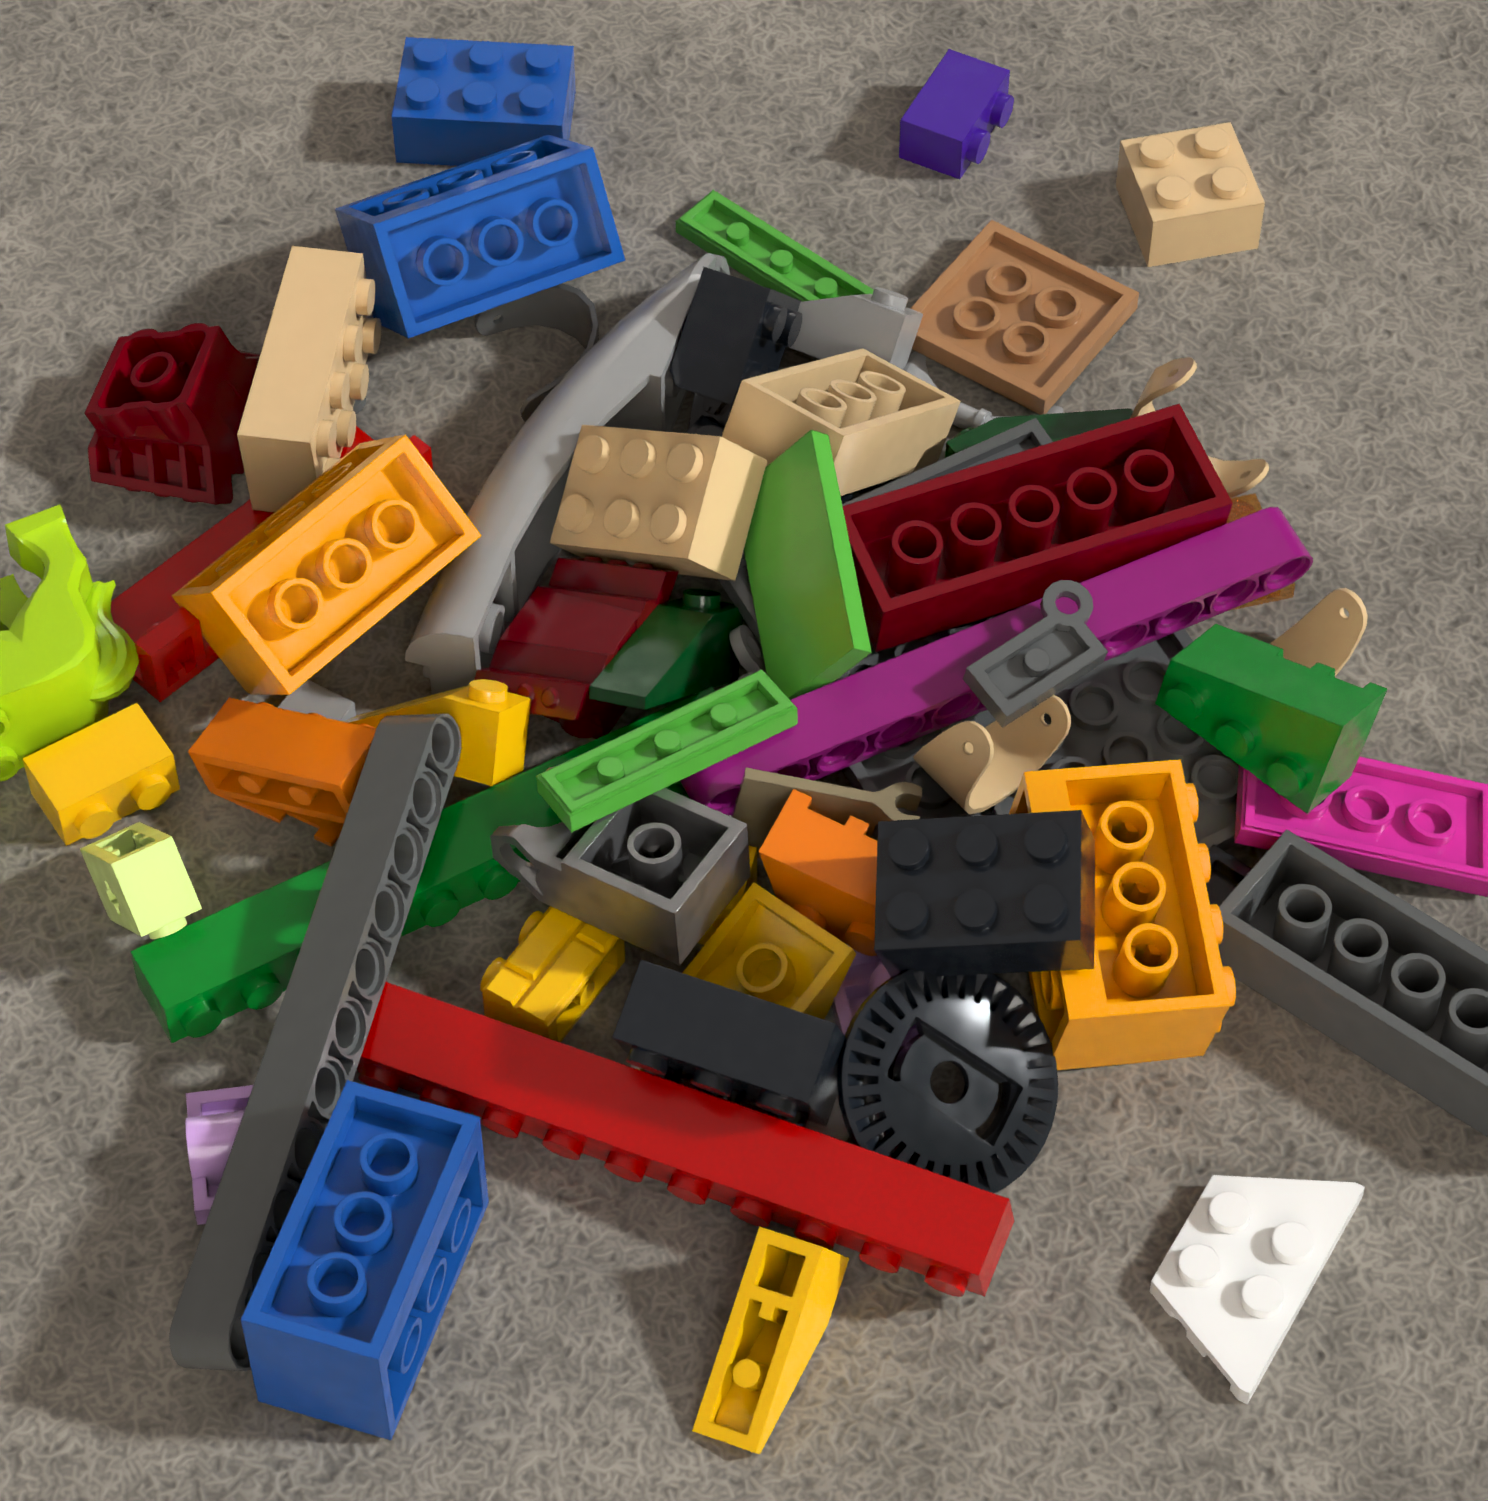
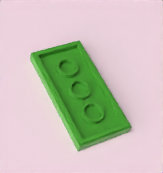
[744,430,872,700]

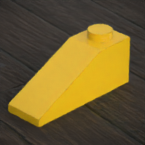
[343,679,531,786]
[692,1226,849,1454]

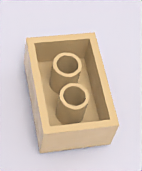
[550,425,767,581]

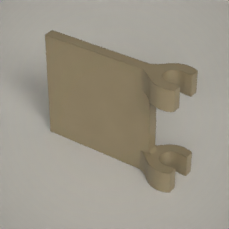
[731,768,923,859]

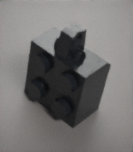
[669,267,802,429]

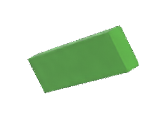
[676,190,874,302]
[536,669,798,833]

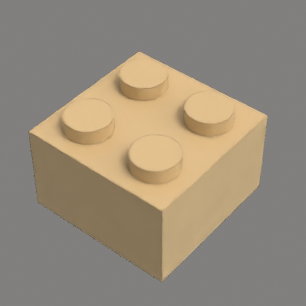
[1116,122,1265,267]

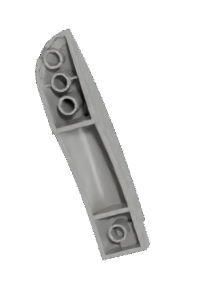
[405,253,730,695]

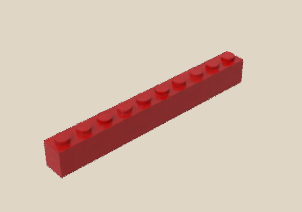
[357,982,1015,1297]

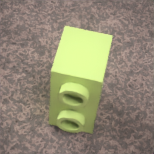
[80,822,202,939]

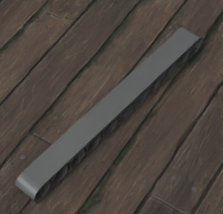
[169,714,461,1371]

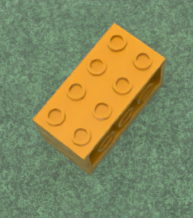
[172,434,482,695]
[1009,759,1236,1070]

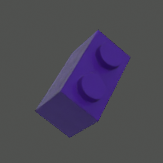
[899,49,1014,179]

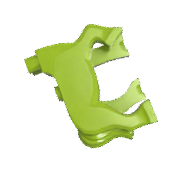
[0,504,139,782]

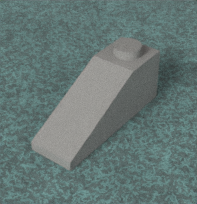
[789,287,923,370]

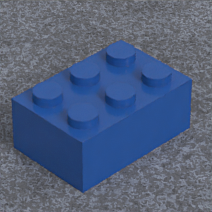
[392,37,576,166]

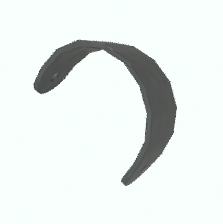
[474,283,599,422]

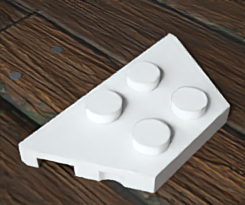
[1150,1175,1365,1404]

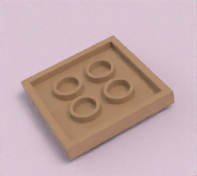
[910,220,1139,415]

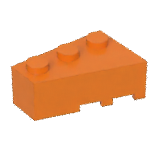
[758,789,878,956]

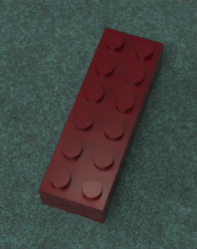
[843,403,1233,652]

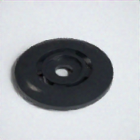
[837,969,1058,1193]

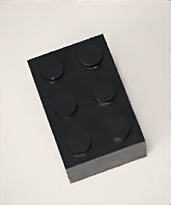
[874,810,1095,977]
[612,960,845,1127]

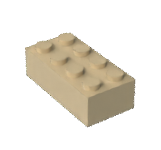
[237,246,381,513]
[722,348,961,496]

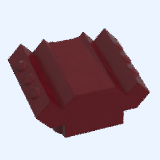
[84,323,260,505]
[474,556,679,739]

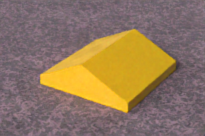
[683,882,856,1020]

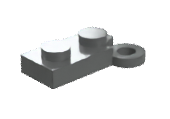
[963,580,1108,728]

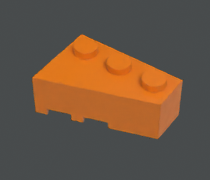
[188,697,376,847]

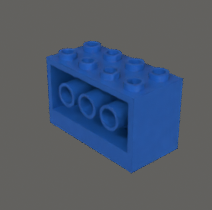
[335,135,625,339]
[241,1080,489,1440]

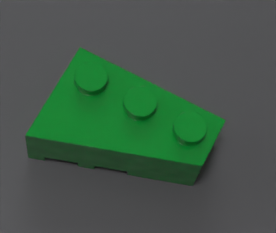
[1155,624,1387,814]

